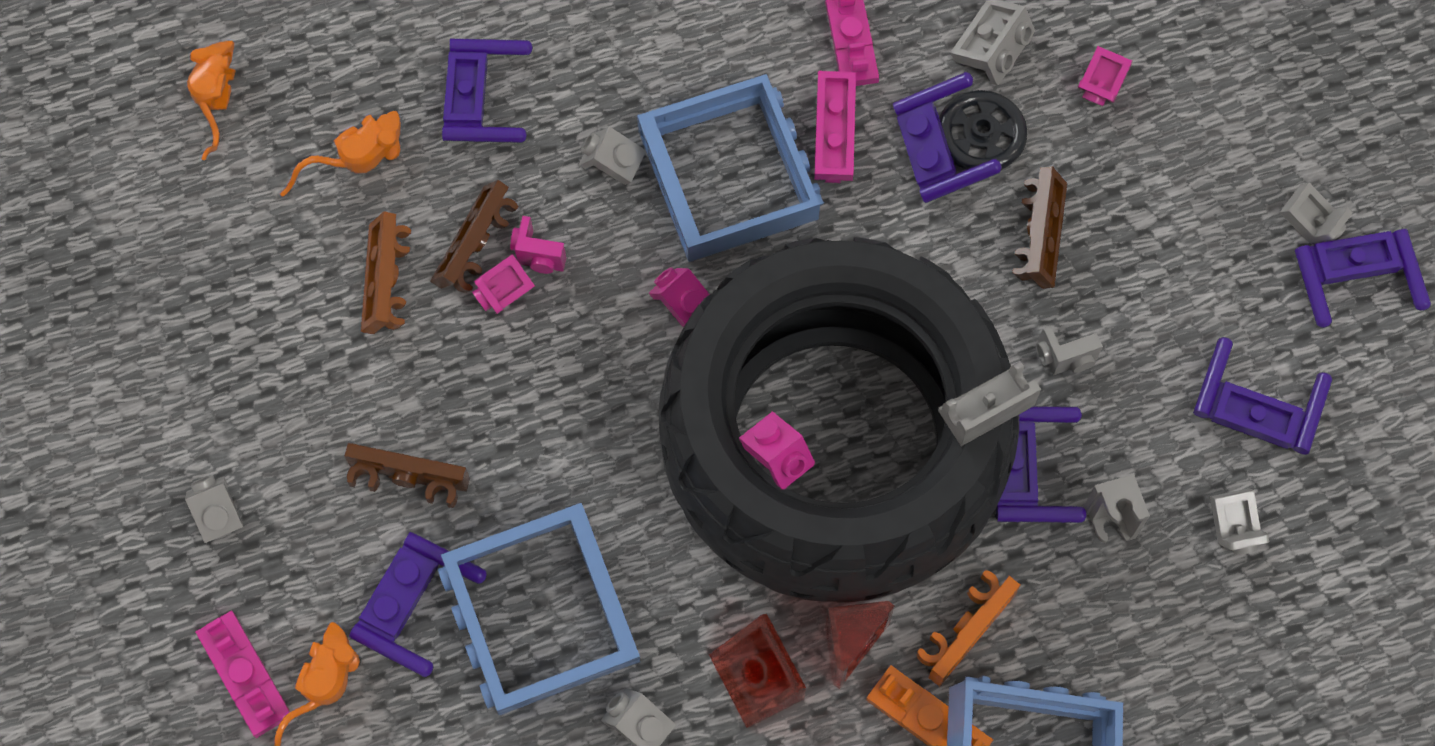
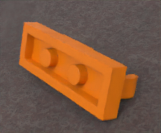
[916,570,1021,687]
[866,665,993,746]

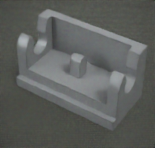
[938,362,1041,446]
[1083,474,1150,543]

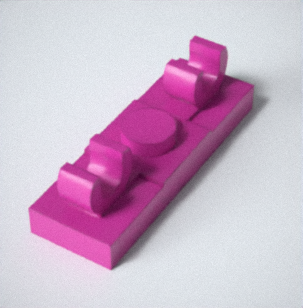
[825,0,879,86]
[814,71,856,183]
[195,610,290,738]

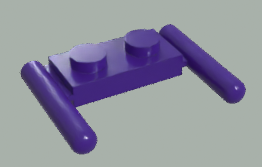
[442,38,533,143]
[893,72,1002,203]
[1295,229,1431,328]
[1193,337,1332,455]
[996,406,1087,523]
[349,532,487,677]

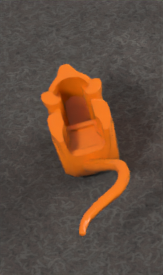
[187,41,236,160]
[280,111,401,196]
[274,622,360,746]

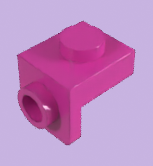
[1078,46,1133,106]
[510,216,567,274]
[472,254,535,314]
[649,267,710,327]
[739,411,815,489]

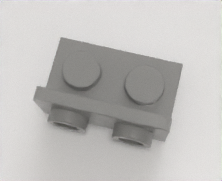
[950,0,1035,85]

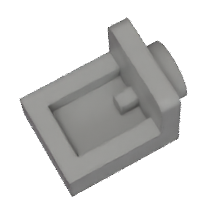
[579,126,646,185]
[1280,182,1353,244]
[1036,326,1103,375]
[185,475,243,543]
[1210,488,1269,554]
[601,688,676,746]

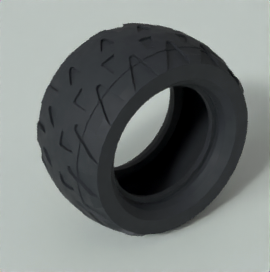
[659,237,1019,603]

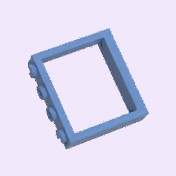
[637,74,824,262]
[438,503,640,715]
[947,676,1123,746]

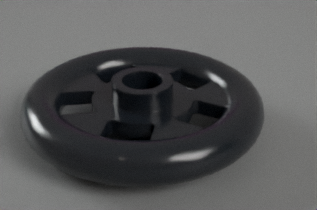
[939,90,1027,170]

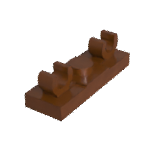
[1012,166,1067,289]
[430,180,519,293]
[344,443,470,508]

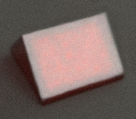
[825,601,895,689]
[709,613,806,728]

